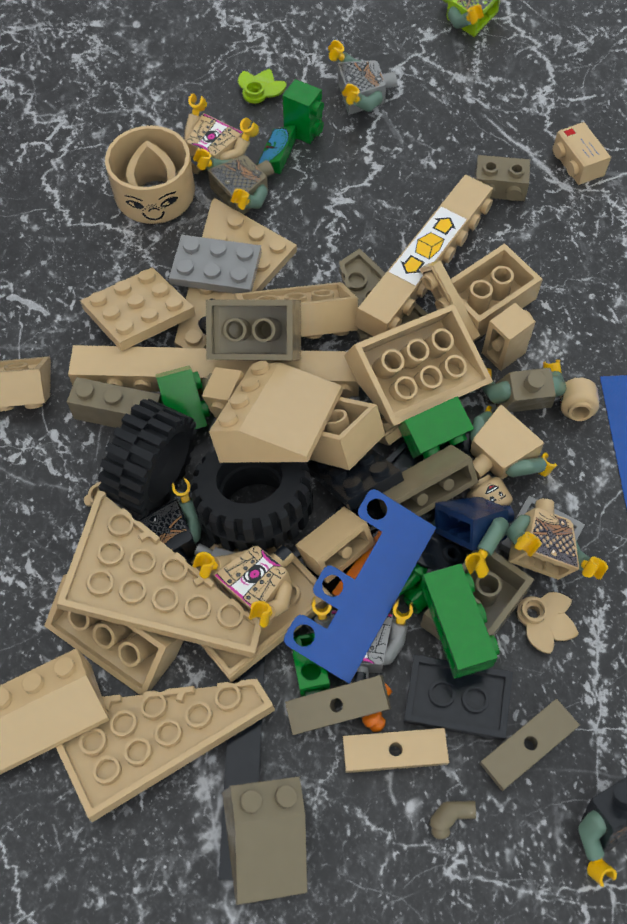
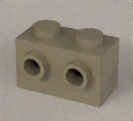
[474,155,530,201]

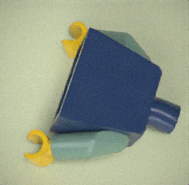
[431,497,515,578]

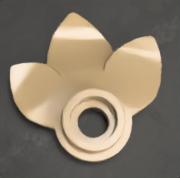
[517,592,578,654]

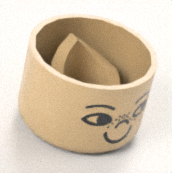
[105,126,195,224]

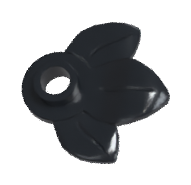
[417,532,466,573]

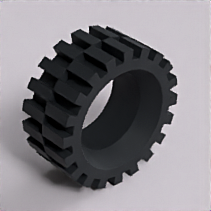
[98,399,197,517]

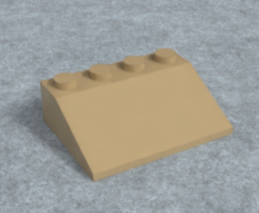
[344,304,493,427]
[209,361,343,463]

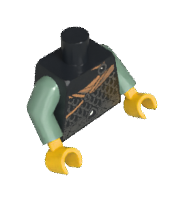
[138,478,201,566]
[578,777,627,887]

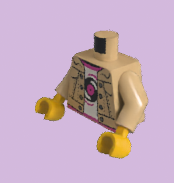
[184,93,259,174]
[193,545,295,627]

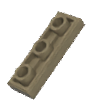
[285,675,391,735]
[479,699,580,791]

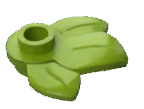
[238,69,286,104]

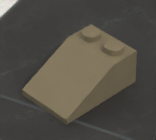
[206,300,301,361]
[222,776,307,905]

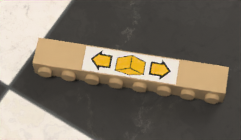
[355,174,493,336]

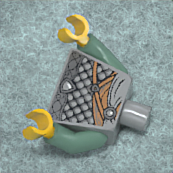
[328,40,397,115]

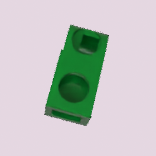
[292,633,330,697]

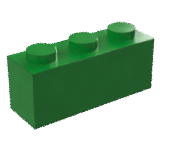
[420,564,500,679]

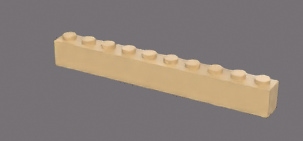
[68,345,359,398]

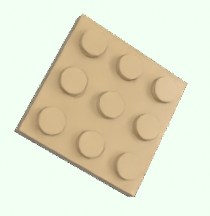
[80,267,196,351]

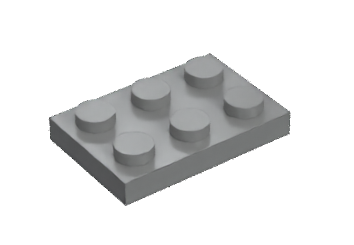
[169,235,262,294]

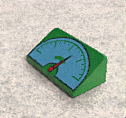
[257,125,297,174]

